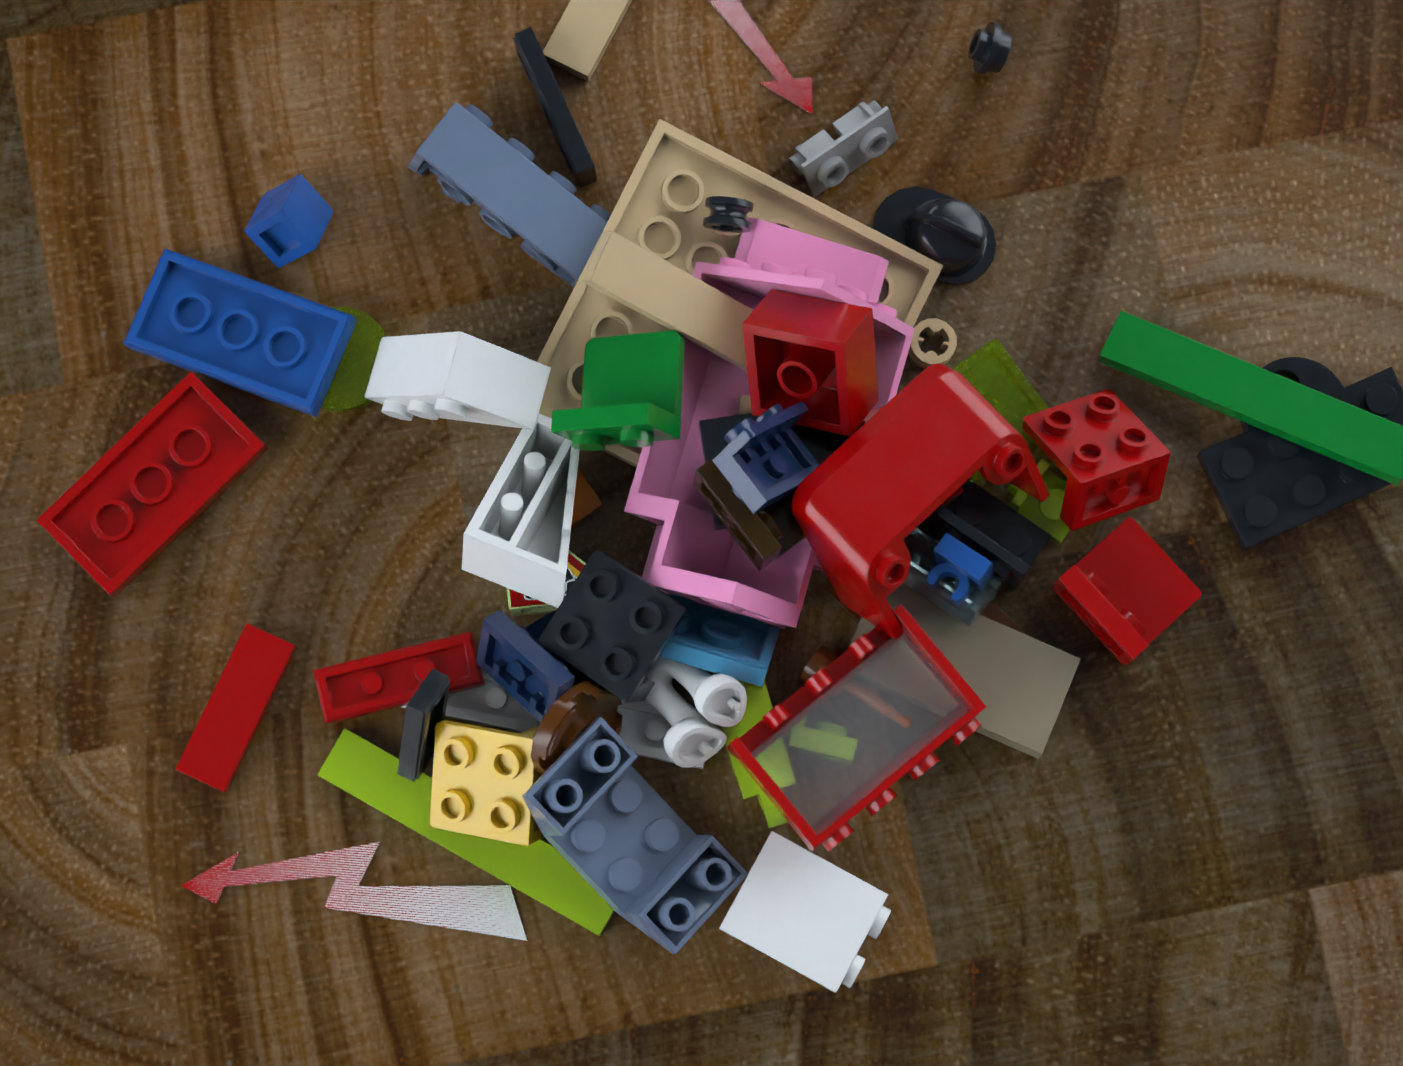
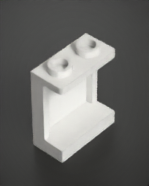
[719,831,891,993]

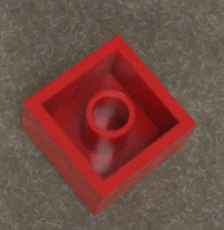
[742,289,878,436]

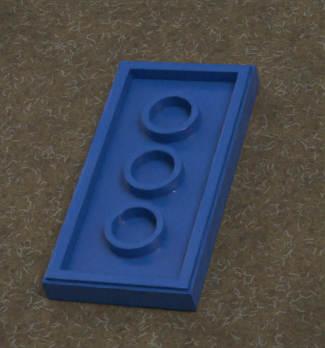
[123,249,357,417]

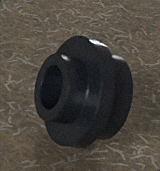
[968,22,1012,74]

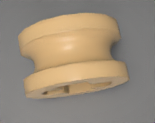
[908,318,957,369]

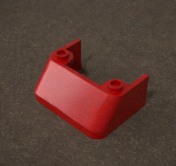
[792,363,1050,640]

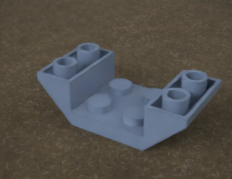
[522,717,748,954]

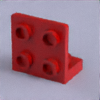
[1022,389,1171,531]
[1051,517,1202,666]

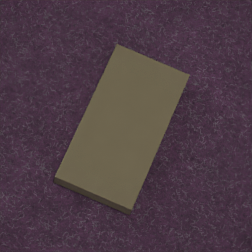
[849,582,1081,759]

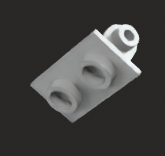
[788,100,898,198]

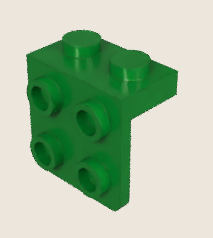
[551,330,685,451]

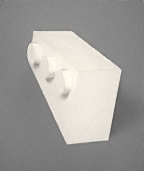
[364,331,551,430]
[462,414,580,608]

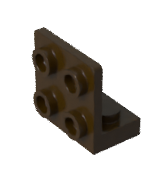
[693,457,806,572]

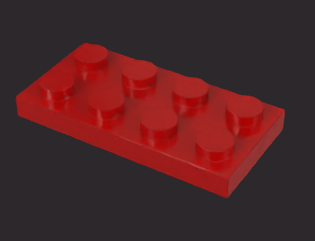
[36,371,268,598]

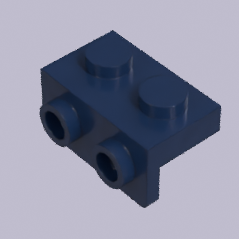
[712,401,819,514]

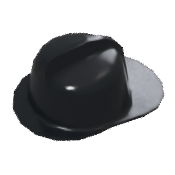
[873,186,997,285]

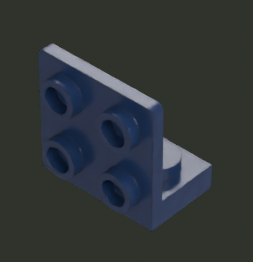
[476,610,594,722]

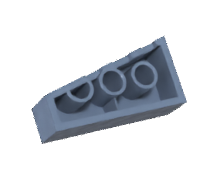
[407,102,611,287]

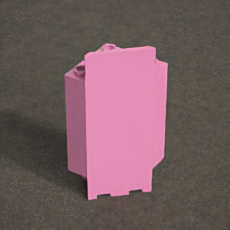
[624,217,915,630]

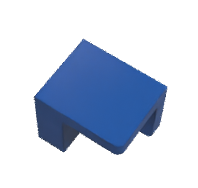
[244,174,333,269]

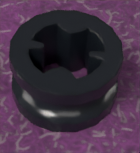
[703,196,754,233]

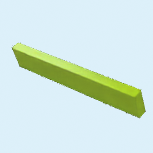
[317,728,615,936]

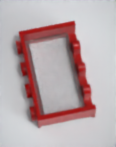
[727,604,987,852]

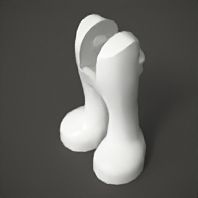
[645,656,747,768]

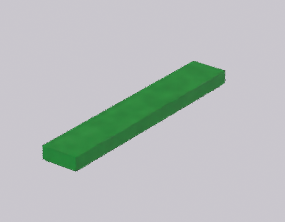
[1099,310,1403,486]

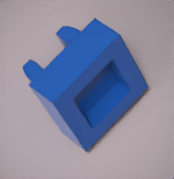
[927,533,994,606]

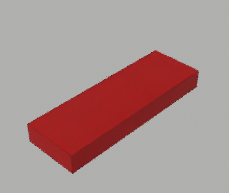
[175,623,298,793]
[313,631,486,725]

